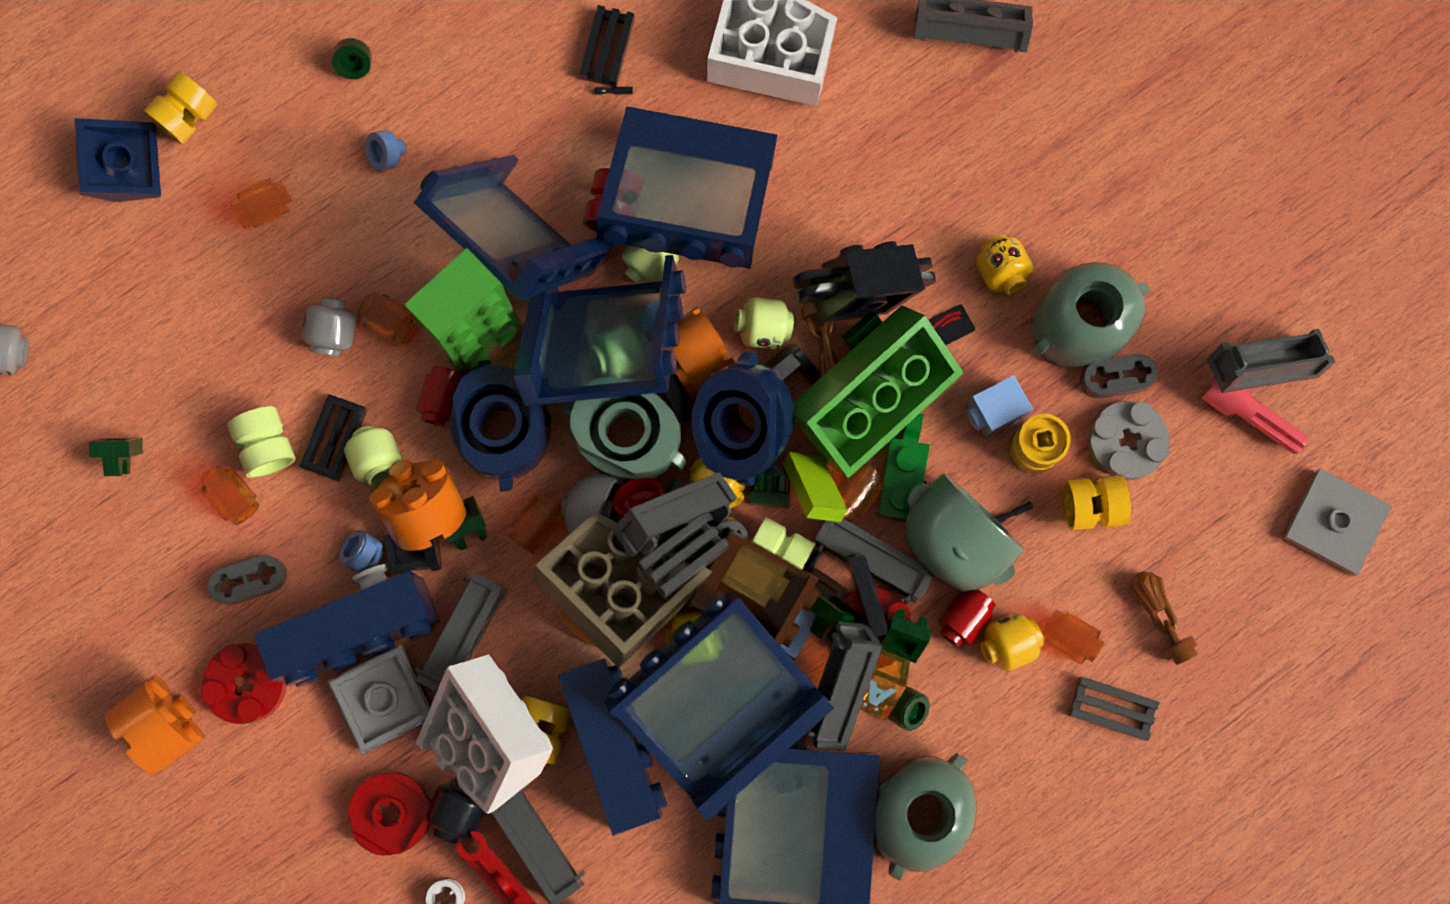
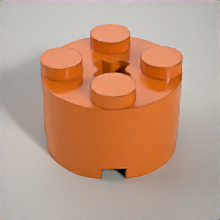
[652,306,735,401]
[369,460,466,551]
[105,674,205,775]

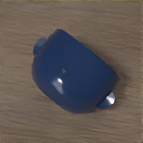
[691,351,795,486]
[450,359,551,492]

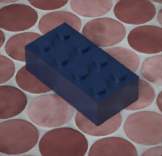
[254,571,440,687]
[558,658,667,836]

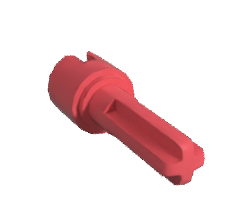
[1200,377,1308,454]

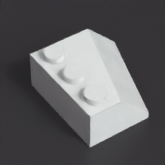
[415,655,553,814]

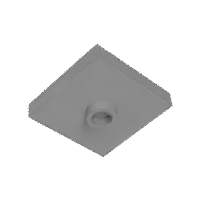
[1282,468,1391,576]
[327,645,431,755]

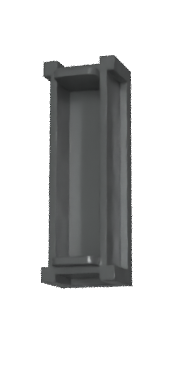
[914,0,1033,53]
[1206,329,1335,393]
[613,472,737,557]
[814,519,934,605]
[414,572,507,692]
[806,621,882,751]
[491,785,586,904]

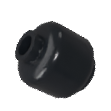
[426,778,485,843]

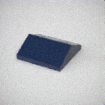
[74,118,161,202]

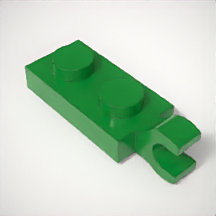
[877,414,930,521]

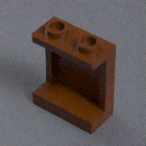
[690,530,821,648]

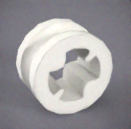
[352,564,390,591]
[426,878,465,904]

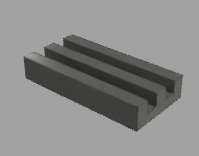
[638,514,729,598]
[1068,677,1160,741]

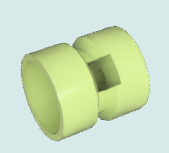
[227,406,296,478]
[753,517,816,568]

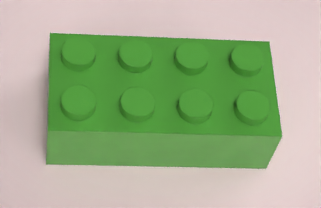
[404,248,520,376]
[794,305,964,478]

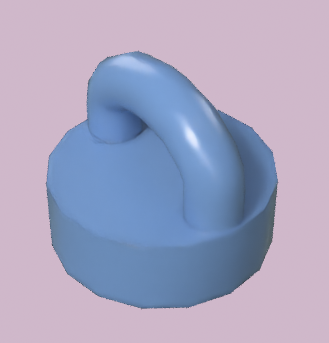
[339,530,384,573]

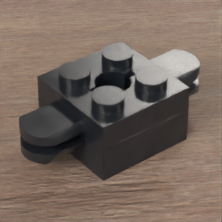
[792,241,936,323]

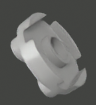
[1088,401,1170,481]

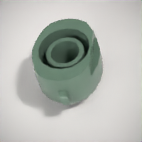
[1032,262,1151,368]
[561,380,686,481]
[905,473,1024,591]
[874,753,977,881]

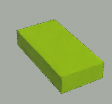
[782,452,848,522]

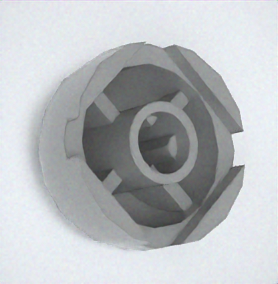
[561,474,628,535]

